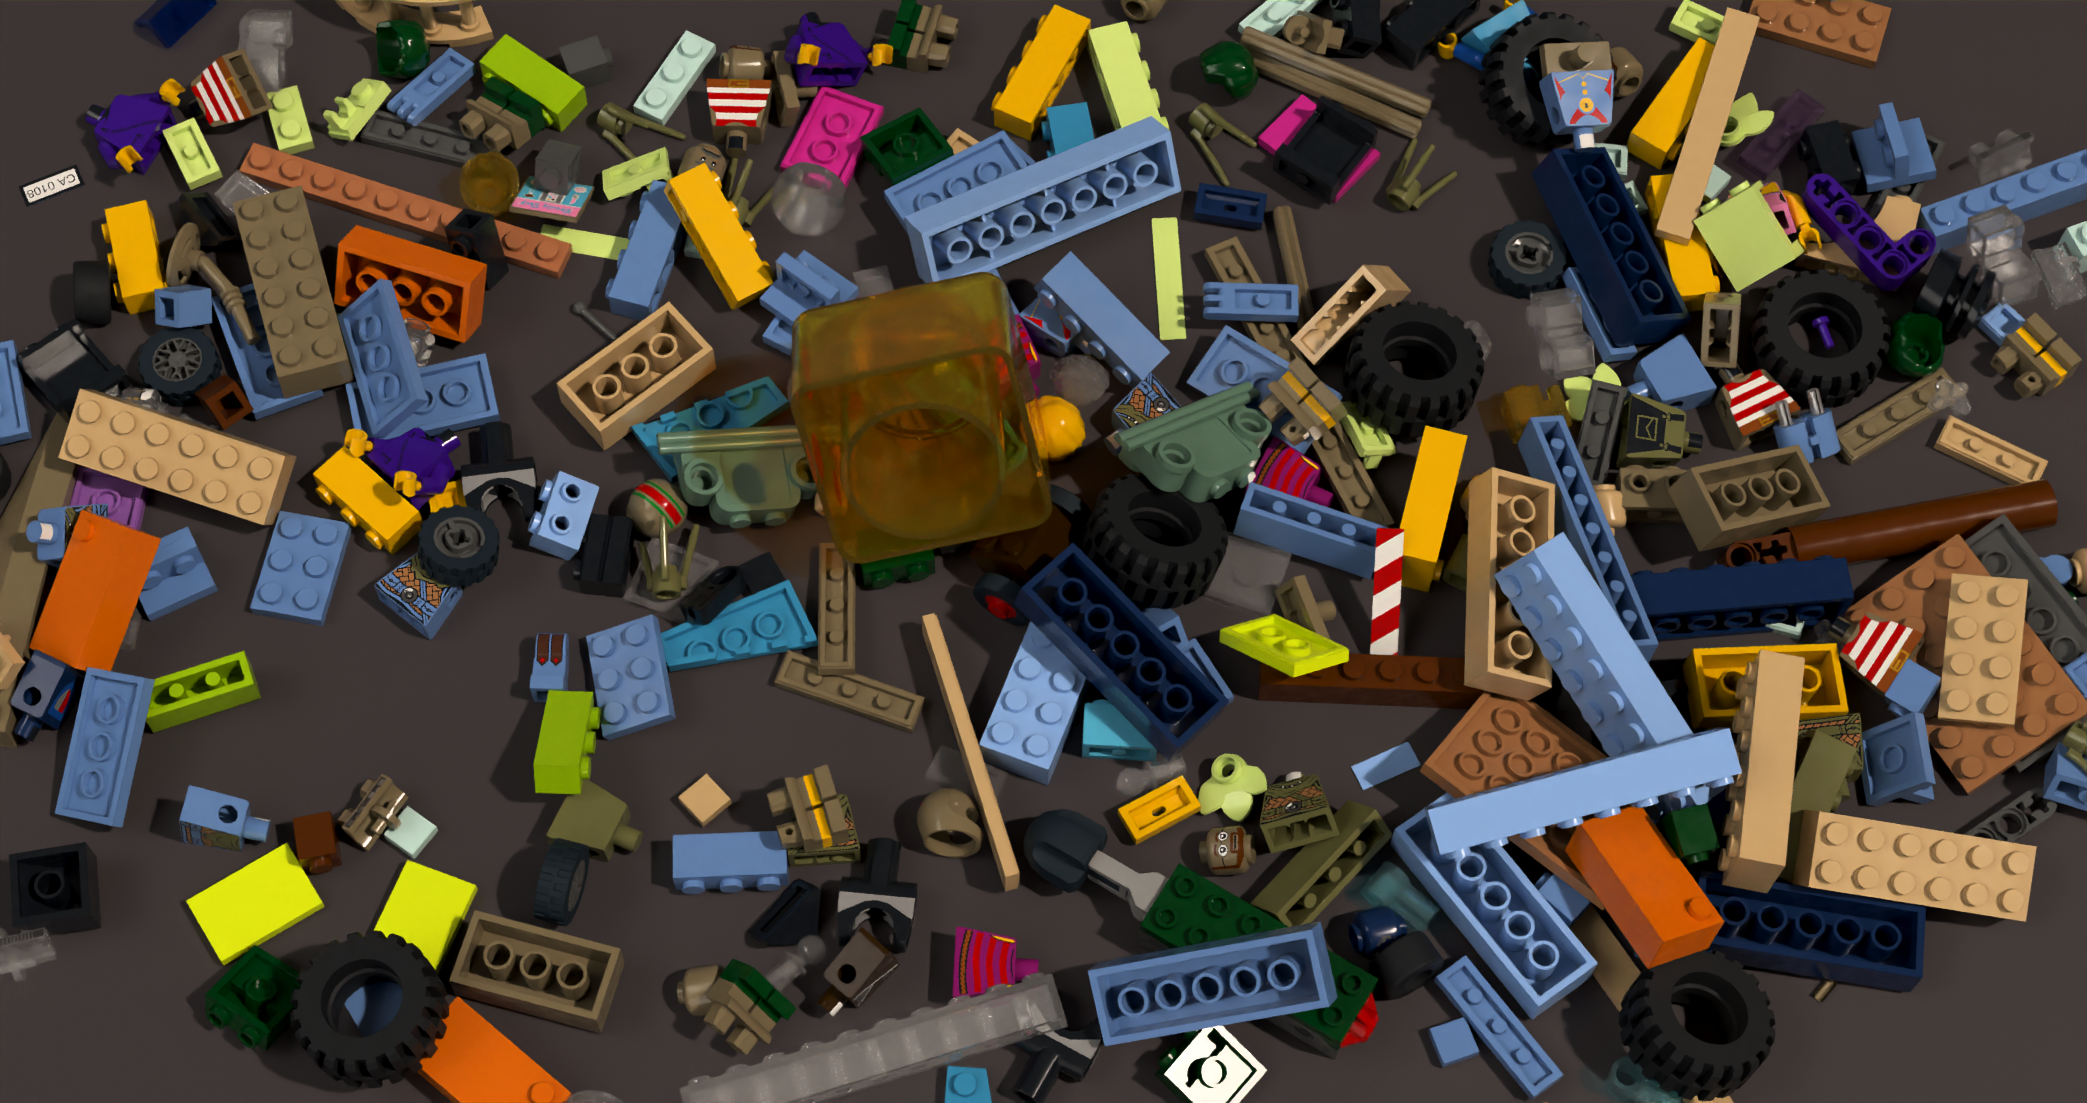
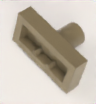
[1539,41,1612,78]
[769,50,817,127]
[1274,575,1336,640]

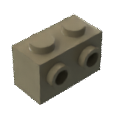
[1614,465,1687,524]

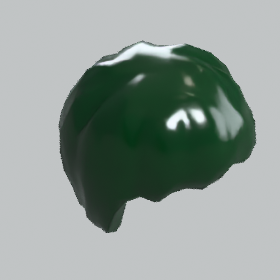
[376,19,430,79]
[1199,41,1258,101]
[1885,312,1945,378]

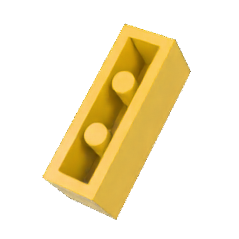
[101,200,168,315]
[313,445,423,555]

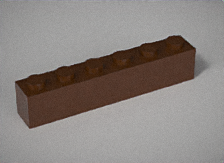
[1258,653,1483,709]

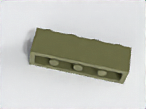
[1777,729,1857,885]
[1250,800,1393,927]

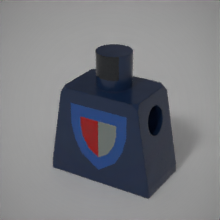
[10,649,85,742]

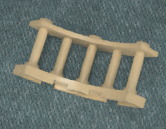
[335,0,494,47]

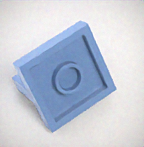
[1851,102,1936,193]
[760,250,859,343]
[139,526,218,621]
[1861,711,1936,807]

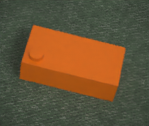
[334,225,487,343]
[29,509,161,671]
[1565,806,1725,969]
[417,996,575,1103]

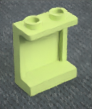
[1693,180,1805,292]

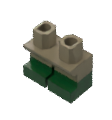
[887,0,959,73]
[459,76,546,153]
[703,958,797,1055]

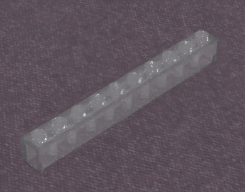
[679,972,1068,1103]

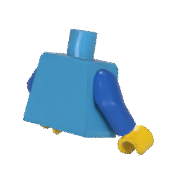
[1438,0,1540,85]

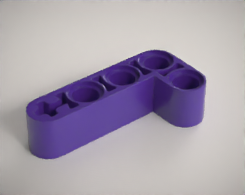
[1801,173,1936,291]

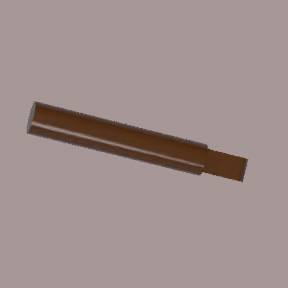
[1717,479,2058,567]

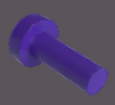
[1812,316,1834,349]

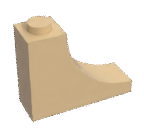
[1794,195,1921,291]
[1291,265,1411,365]

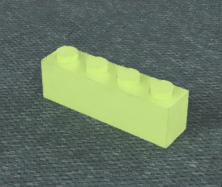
[1087,21,1169,131]

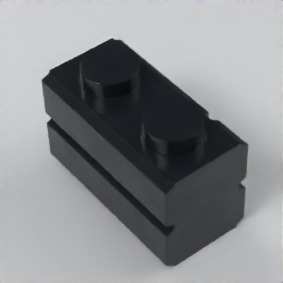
[573,513,636,598]

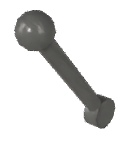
[573,301,619,342]

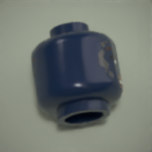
[1348,905,1407,959]

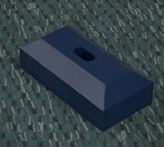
[1193,183,1267,230]

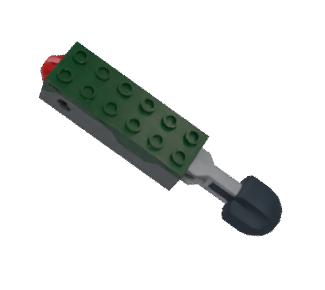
[1023,809,1379,1060]

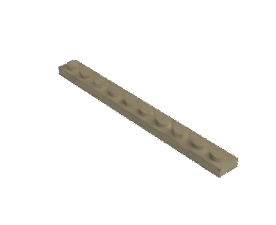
[1205,236,1395,528]

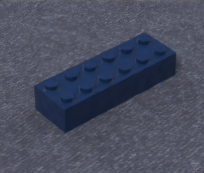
[1531,147,1692,346]
[1014,543,1229,762]
[1630,555,1854,642]
[1694,869,1926,993]

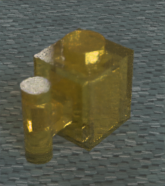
[1500,384,1572,445]

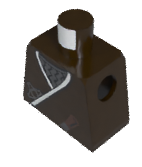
[816,927,900,1016]

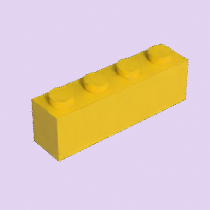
[991,4,1091,141]
[1627,37,1715,170]
[664,163,774,311]
[1645,174,1720,312]

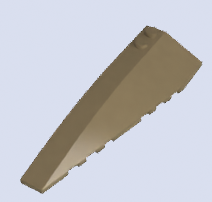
[0,413,82,749]

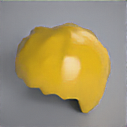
[1019,395,1086,462]

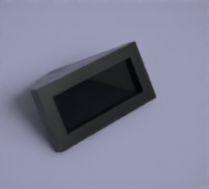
[179,192,243,247]
[747,878,821,946]

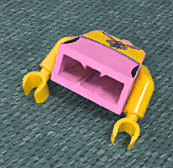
[1713,182,1822,278]

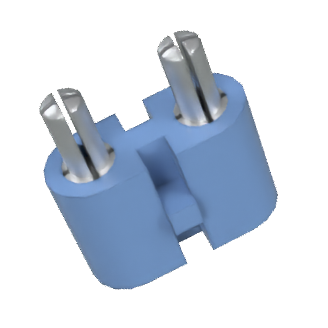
[1773,388,1841,463]

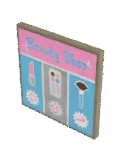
[509,175,595,223]

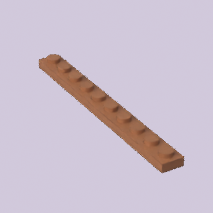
[239,143,573,279]

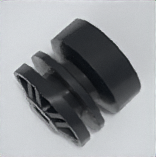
[1911,248,1997,340]

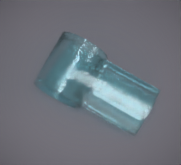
[1361,861,1441,932]
[1605,1057,1683,1103]

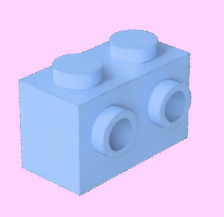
[528,471,599,561]

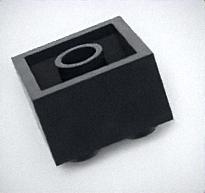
[9,842,101,934]

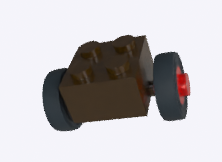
[969,483,1091,626]

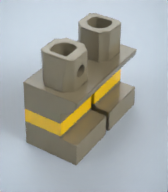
[1990,312,2082,399]
[1258,356,1348,447]
[767,764,849,853]

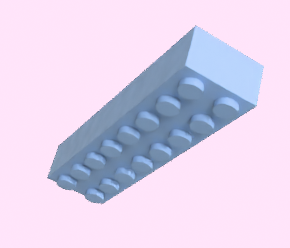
[904,116,1181,293]
[1494,532,1727,824]
[1424,727,1742,860]

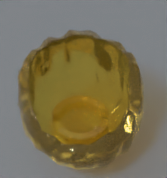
[459,151,520,217]

